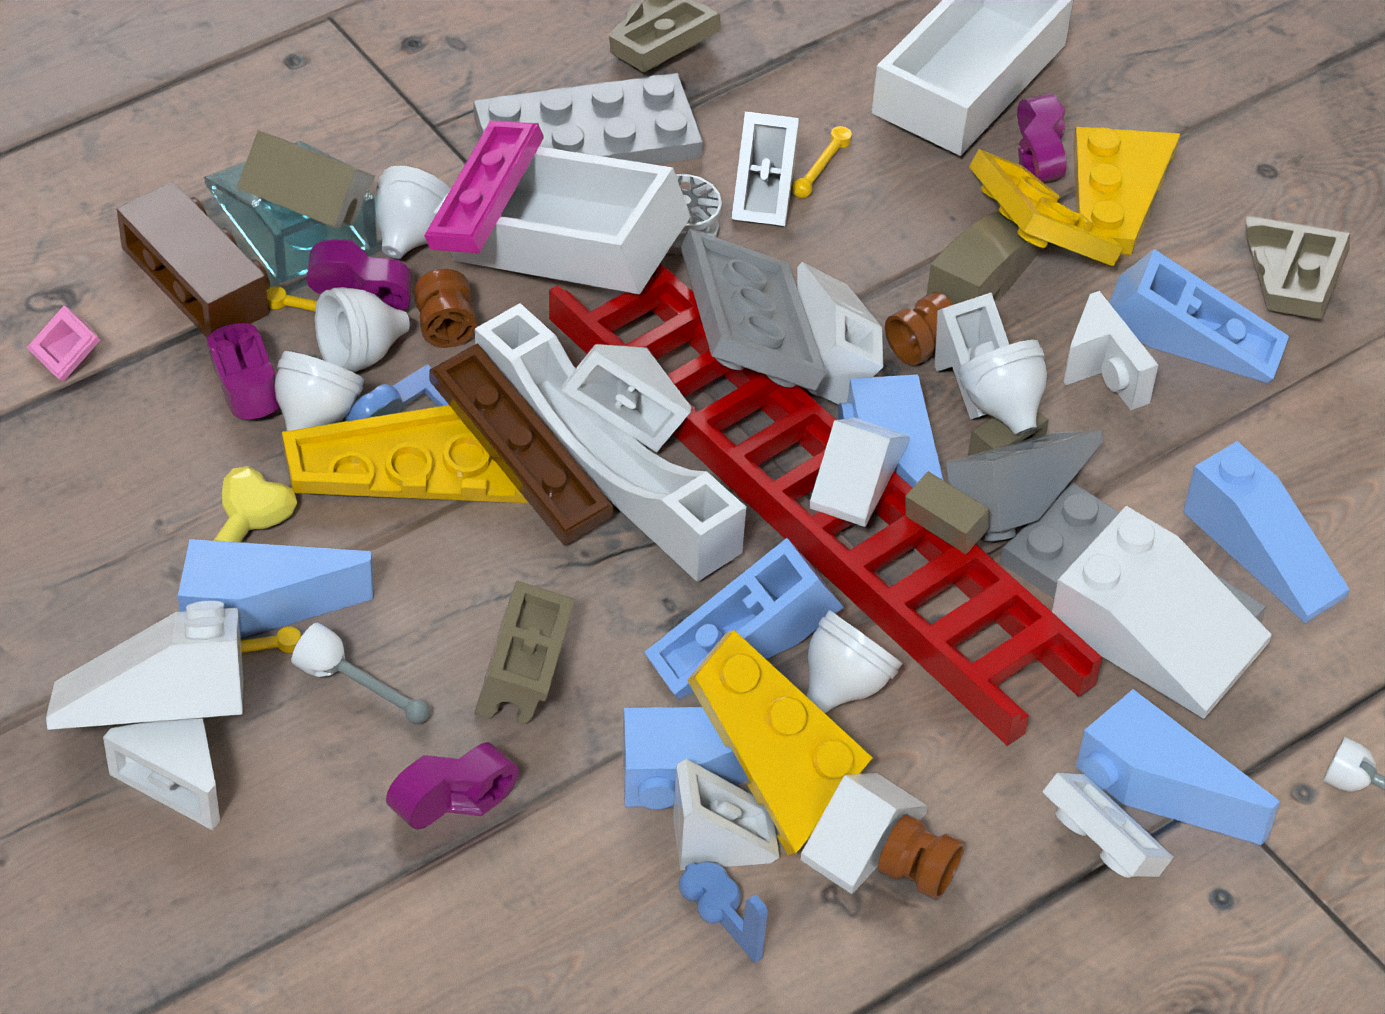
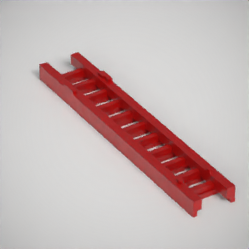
[549,263,1102,746]

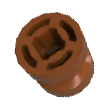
[414,268,477,348]
[885,292,954,366]
[877,814,965,900]

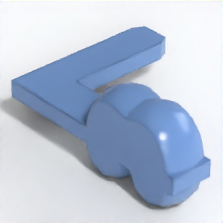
[346,364,448,421]
[678,862,768,963]

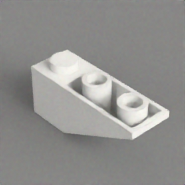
[797,262,883,405]

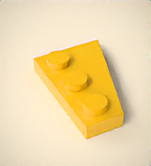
[1073,126,1180,255]
[969,149,1124,266]
[687,630,873,855]

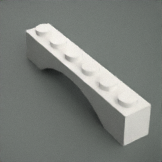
[475,303,746,582]

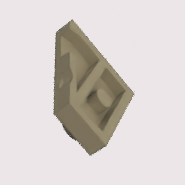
[609,0,721,72]
[1246,216,1350,319]

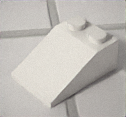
[1052,506,1272,719]
[46,601,244,730]

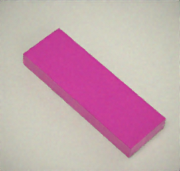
[424,120,544,253]

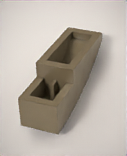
[926,211,1043,304]

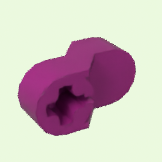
[1017,93,1067,182]
[306,239,413,311]
[207,323,280,419]
[386,742,519,830]

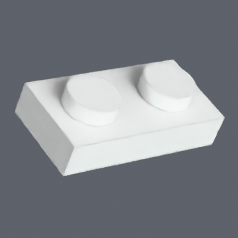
[1042,773,1174,878]

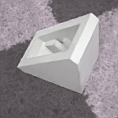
[732,112,799,226]
[561,344,691,452]
[810,418,909,527]
[103,718,220,830]
[673,759,780,870]
[801,773,928,894]

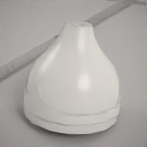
[373,166,450,259]
[315,287,410,373]
[958,340,1047,436]
[274,351,364,431]
[806,610,903,713]

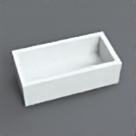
[871,0,1073,156]
[433,147,691,294]

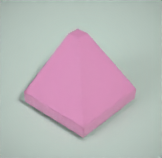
[26,305,101,382]

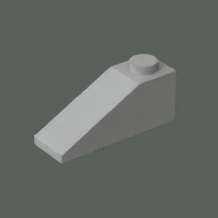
[946,430,1103,541]

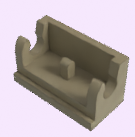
[236,130,375,229]
[474,580,575,724]

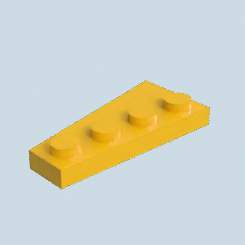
[282,405,528,503]

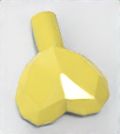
[213,466,297,543]

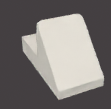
[1063,291,1159,410]
[935,293,1009,420]

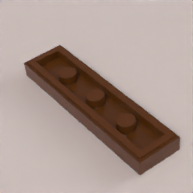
[429,343,613,546]

